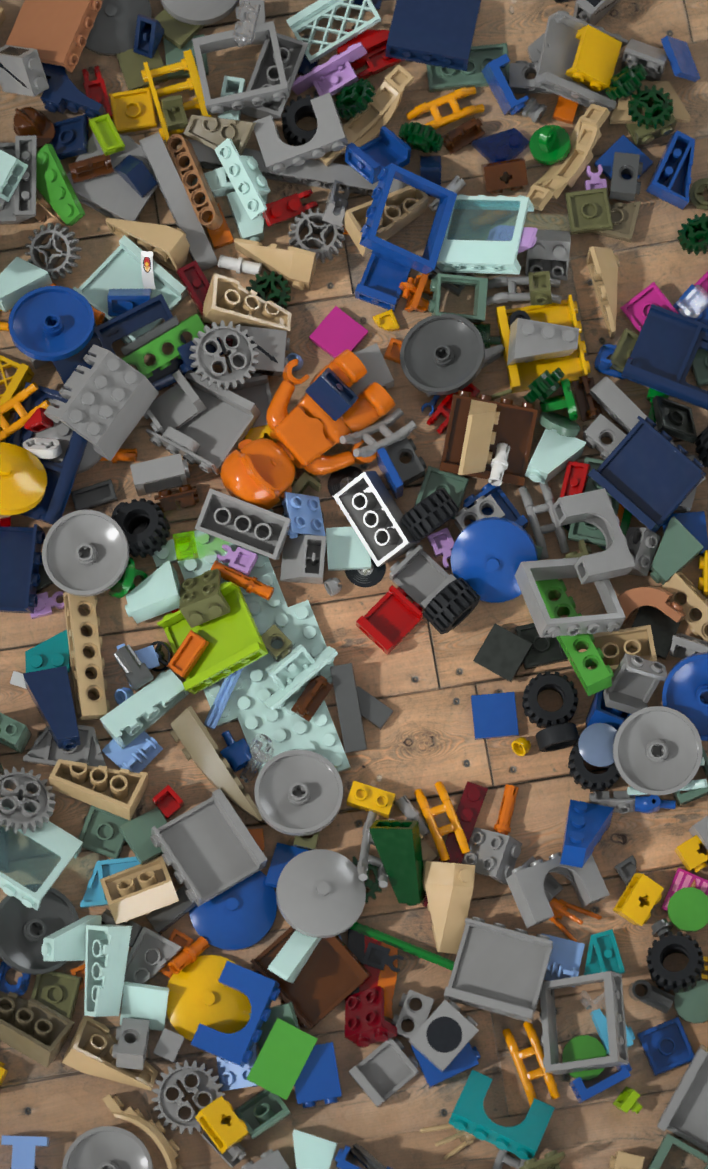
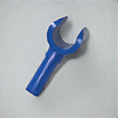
[422,395,441,416]

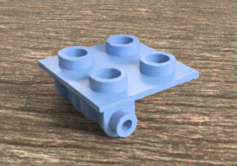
[282,492,326,539]
[101,731,163,773]
[542,933,585,988]
[216,1042,258,1092]

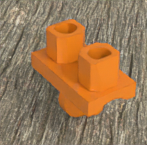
[399,273,433,313]

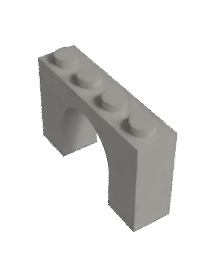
[253,93,349,174]
[552,488,635,585]
[506,852,610,928]

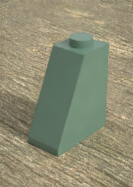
[649,516,704,585]

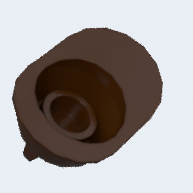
[13,107,55,148]

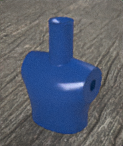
[220,730,254,772]
[635,795,676,814]

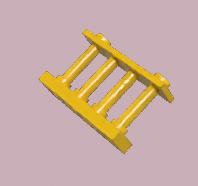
[141,49,211,144]

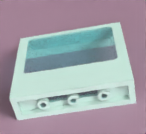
[436,194,535,275]
[0,807,83,911]

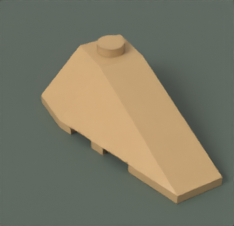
[105,218,190,273]
[234,238,316,291]
[586,246,620,339]
[202,273,292,333]
[422,861,475,954]
[62,1015,158,1091]

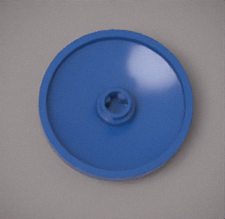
[8,286,95,361]
[451,517,538,603]
[662,652,708,741]
[189,871,277,951]

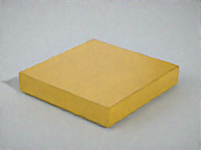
[109,87,157,134]

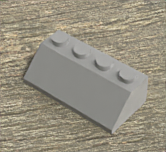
[242,33,308,119]
[333,471,420,567]
[195,488,291,560]

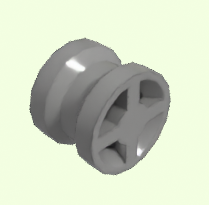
[522,97,547,124]

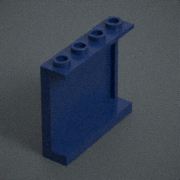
[386,0,481,71]
[588,416,707,533]
[0,524,45,614]

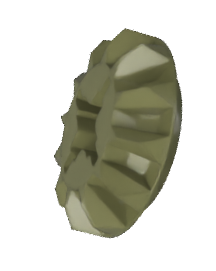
[689,178,708,211]

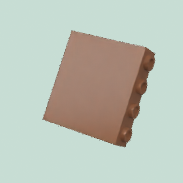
[6,0,103,73]

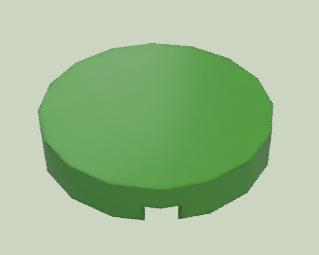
[667,887,708,932]
[562,1035,607,1081]

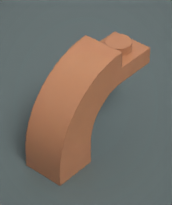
[605,586,686,625]

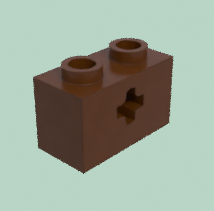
[481,158,528,194]

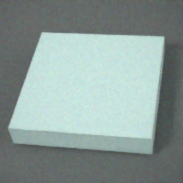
[326,526,371,571]
[120,981,169,1031]

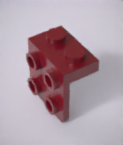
[345,986,397,1047]

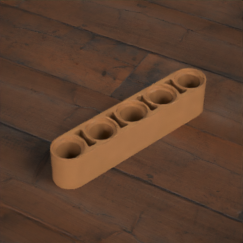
[167,134,223,230]

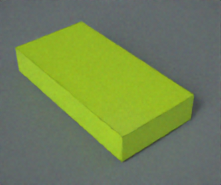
[89,113,125,156]

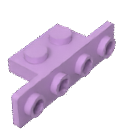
[292,42,368,96]

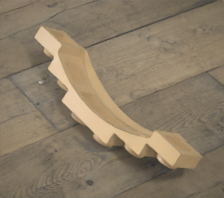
[318,64,414,167]
[526,104,610,211]
[102,1094,183,1169]

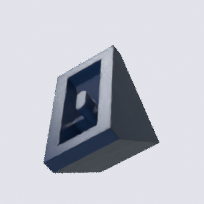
[133,14,165,59]
[114,155,158,198]
[420,156,441,196]

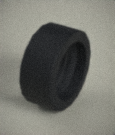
[536,723,579,752]

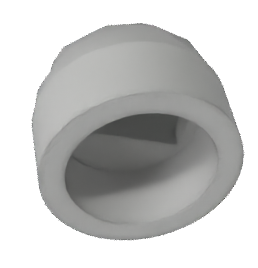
[324,577,342,597]

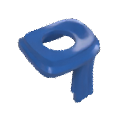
[594,344,625,380]
[0,961,31,997]

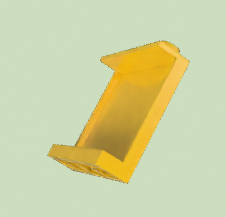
[496,294,591,393]

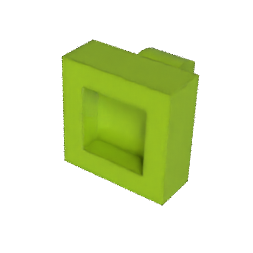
[613,1086,643,1114]

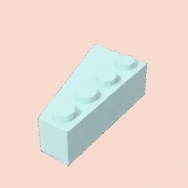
[100,669,189,749]
[84,924,132,1017]

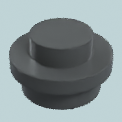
[651,919,673,937]

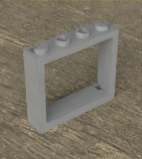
[192,21,290,115]
[515,557,626,638]
[539,971,629,1075]

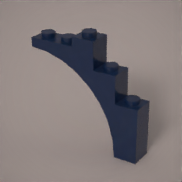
[41,63,107,119]

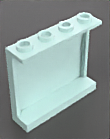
[73,235,188,344]

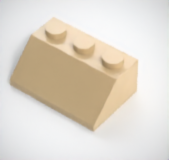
[458,400,500,475]
[590,625,657,678]
[100,856,179,925]

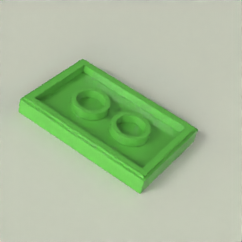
[247,1018,318,1100]

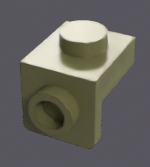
[161,95,188,131]
[291,472,322,494]

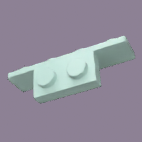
[215,138,271,220]
[264,644,338,711]

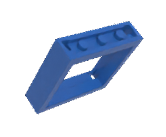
[360,163,457,275]

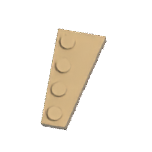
[343,185,429,257]
[49,759,149,821]

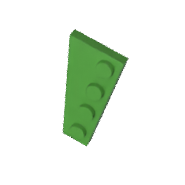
[36,144,85,226]

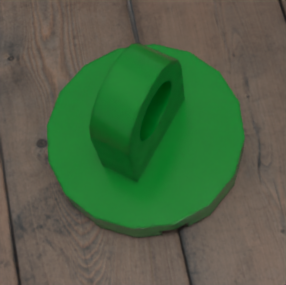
[529,125,571,165]
[539,379,578,421]
[108,556,148,598]

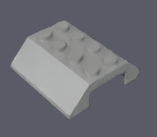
[0,136,37,224]
[44,345,159,461]

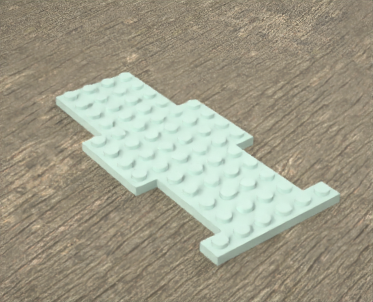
[152,508,351,773]

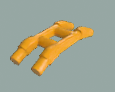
[406,86,485,130]
[0,382,51,442]
[414,781,470,862]
[502,1022,560,1107]

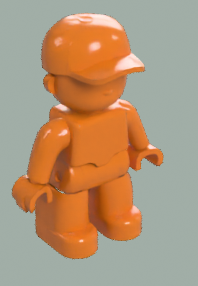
[220,349,395,510]

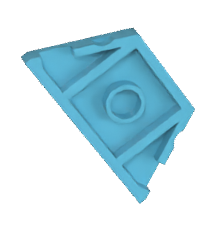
[80,857,140,908]

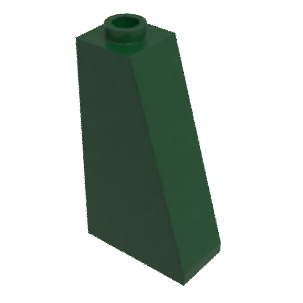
[369,820,426,906]

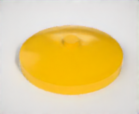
[0,442,47,515]
[167,955,251,1042]

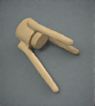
[420,1124,476,1161]

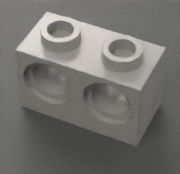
[455,494,505,532]
[626,527,661,576]
[392,990,434,1040]

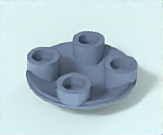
[578,723,617,767]

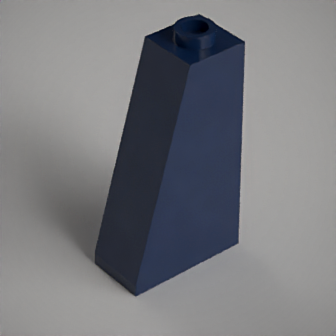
[23,666,81,749]

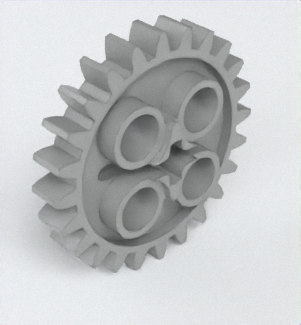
[189,320,259,391]
[0,767,56,834]
[152,1060,225,1135]

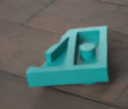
[25,630,70,673]
[584,929,625,975]

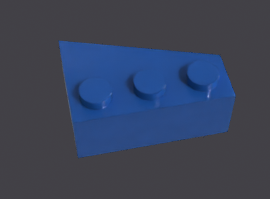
[646,130,695,210]
[560,800,614,868]

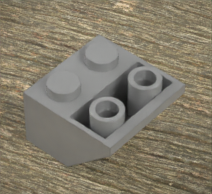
[621,38,668,81]
[525,229,571,280]
[280,535,327,584]

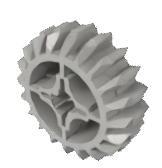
[288,207,345,264]
[25,223,82,280]

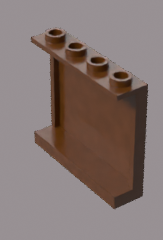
[439,390,538,486]
[251,927,372,1030]

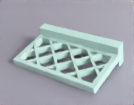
[286,0,382,64]

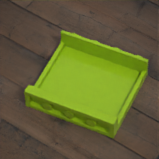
[157,581,269,695]

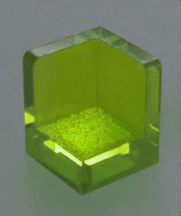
[173,531,199,561]

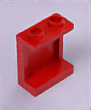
[356,585,423,655]

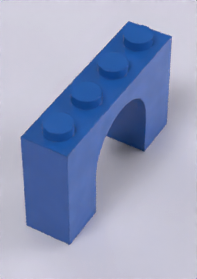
[191,961,280,1068]

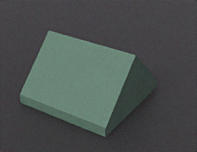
[234,1089,291,1140]

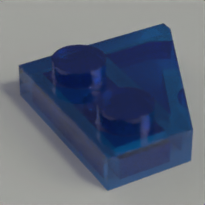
[472,128,530,163]

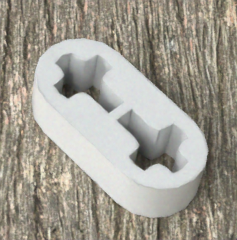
[22,438,62,459]

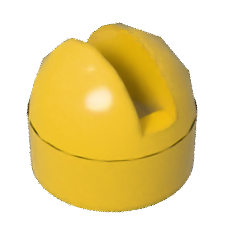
[511,737,531,756]

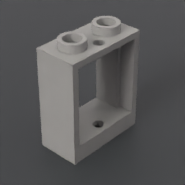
[130,453,191,496]

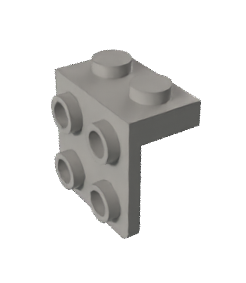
[461,827,522,885]

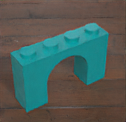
[448,1070,555,1160]

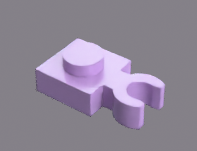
[585,164,608,192]
[427,528,454,569]
[217,545,258,576]
[30,591,64,619]

